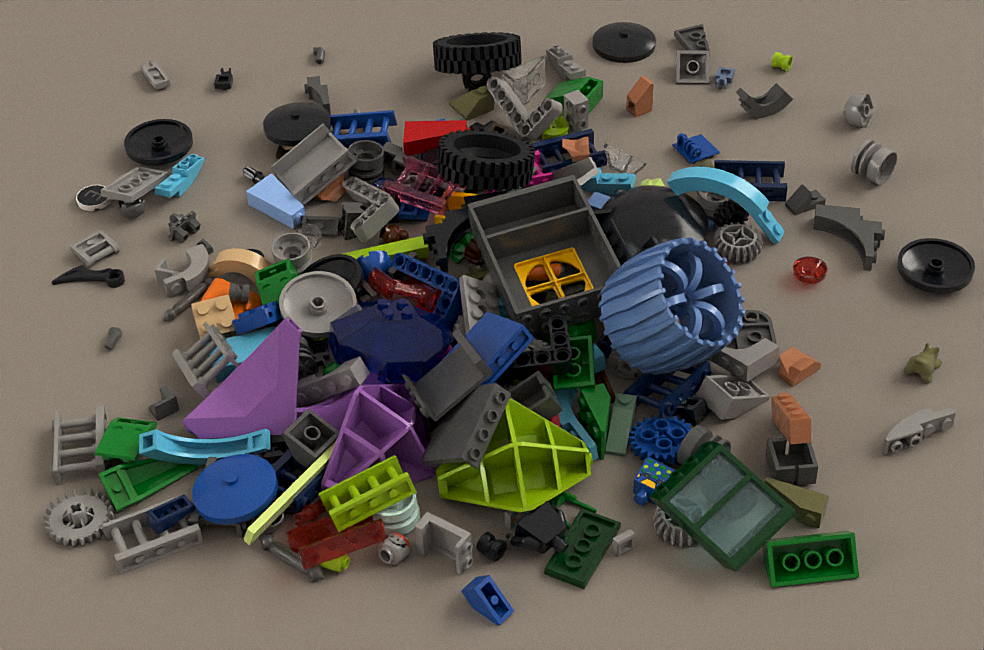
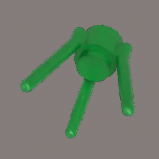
[548,491,597,529]

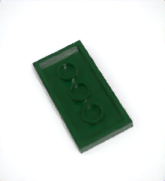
[544,508,621,590]

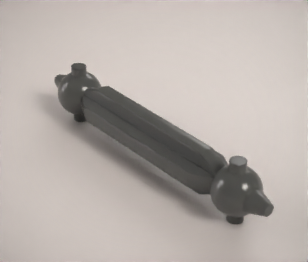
[163,277,216,321]
[259,534,325,582]

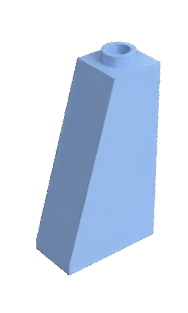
[246,174,305,229]

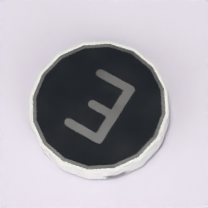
[76,185,112,211]

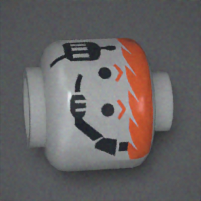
[378,532,411,565]

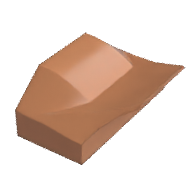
[562,137,589,162]
[315,173,346,203]
[778,346,821,387]

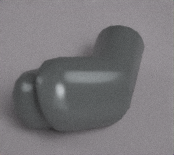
[313,46,325,64]
[104,327,122,350]

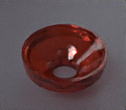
[793,256,828,285]

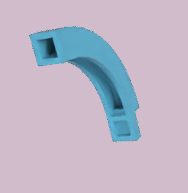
[139,429,271,465]

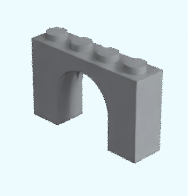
[708,338,780,382]

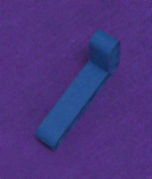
[392,253,462,333]

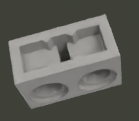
[564,90,589,132]

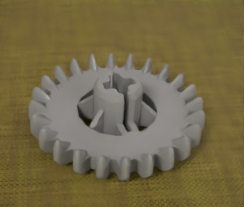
[43,488,114,546]

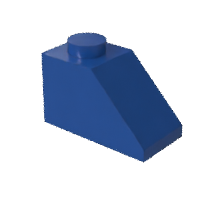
[461,575,514,625]

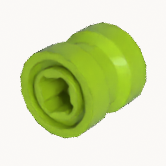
[771,52,793,71]

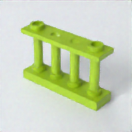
[318,455,417,532]

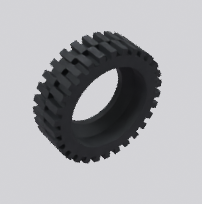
[433,32,522,74]
[436,129,535,192]

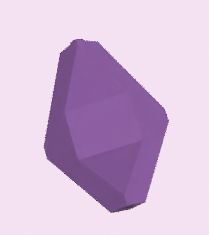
[182,316,303,439]
[321,384,436,491]

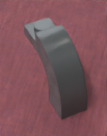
[736,83,793,118]

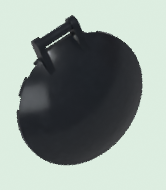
[593,185,708,247]

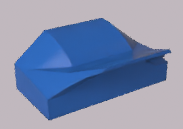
[398,191,431,221]

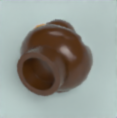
[379,224,409,244]

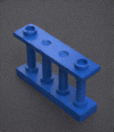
[330,110,397,149]

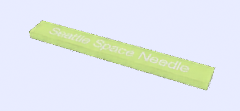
[244,441,336,545]

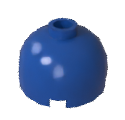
[356,250,392,283]

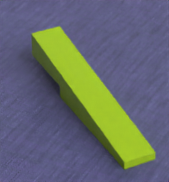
[318,236,429,262]

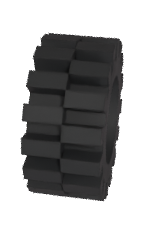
[462,72,492,92]
[713,199,749,227]

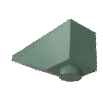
[605,393,637,457]

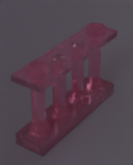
[383,155,467,216]

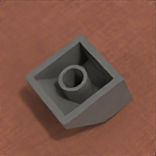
[282,408,339,469]

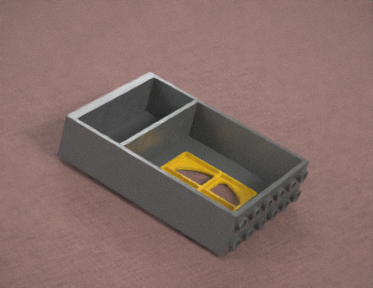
[468,175,621,336]

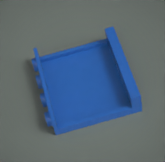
[440,311,535,385]

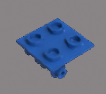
[672,133,720,164]

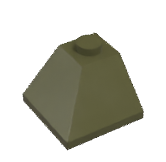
[449,86,494,120]

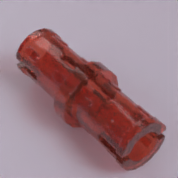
[292,499,327,527]

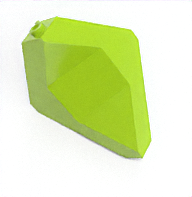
[436,398,593,512]

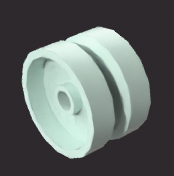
[373,493,420,535]

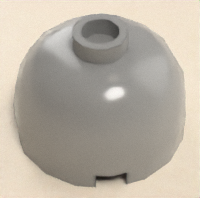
[843,93,874,127]

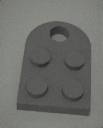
[735,310,777,349]

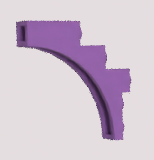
[293,333,386,432]

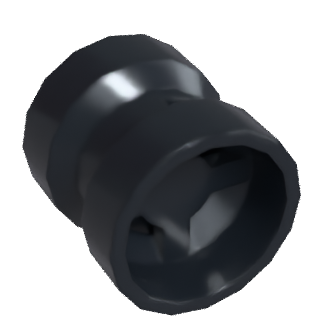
[476,532,507,561]

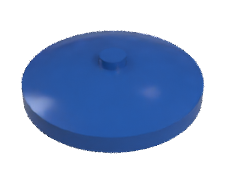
[192,454,278,525]

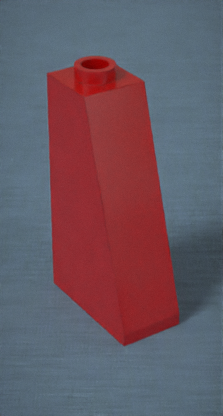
[403,120,470,156]

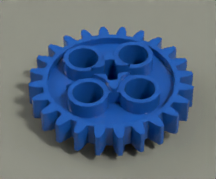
[629,414,692,465]

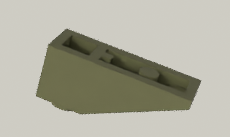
[765,477,829,528]

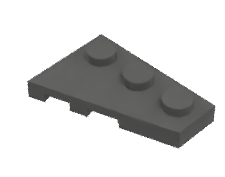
[674,24,710,51]

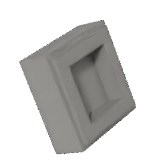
[612,529,635,557]

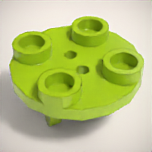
[541,112,569,140]

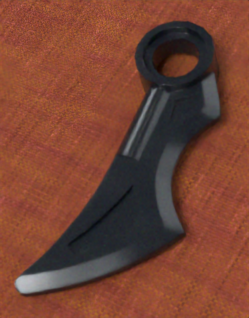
[52,265,125,288]

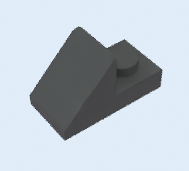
[785,184,826,215]

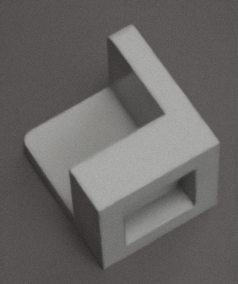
[155,259,181,287]

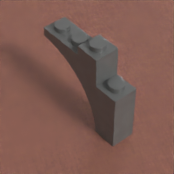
[814,204,885,271]

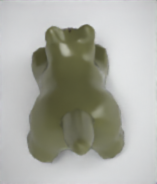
[904,343,942,383]

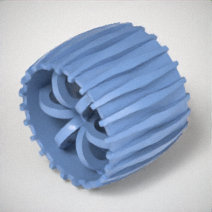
[598,237,746,375]

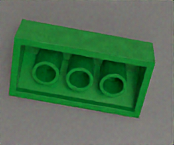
[762,531,859,587]

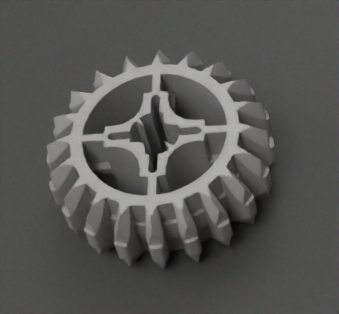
[712,222,763,263]
[653,493,712,547]

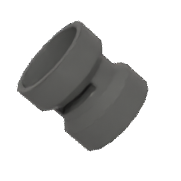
[229,283,249,303]

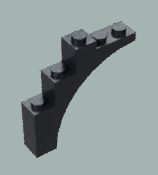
[423,190,507,272]

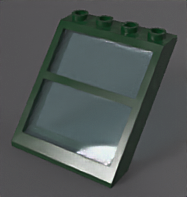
[649,441,796,572]

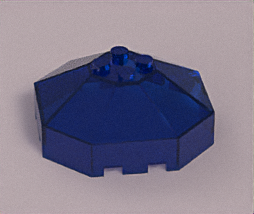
[329,298,455,383]

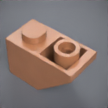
[626,75,654,117]

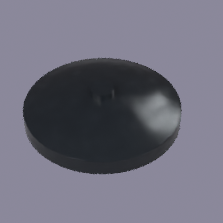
[593,22,656,63]
[263,102,331,146]
[124,119,193,165]
[897,238,975,293]
[300,254,364,296]

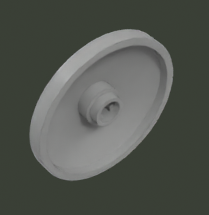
[279,271,357,338]

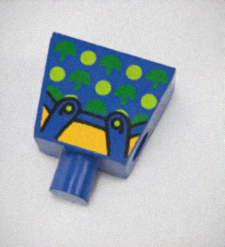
[633,457,675,506]

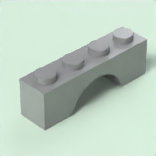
[297,356,370,407]

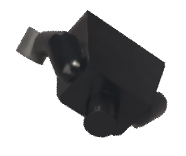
[502,501,569,554]

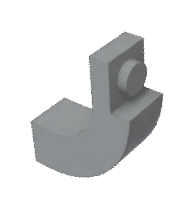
[163,244,210,298]

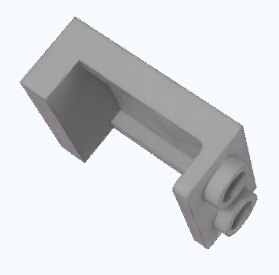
[415,512,473,575]

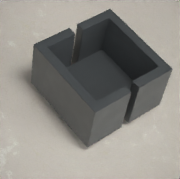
[508,371,563,420]
[765,437,818,485]

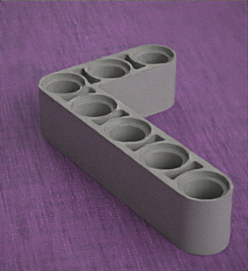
[487,77,562,141]
[343,176,399,242]

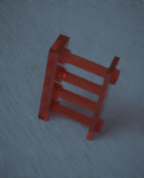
[368,267,437,310]
[286,516,387,570]

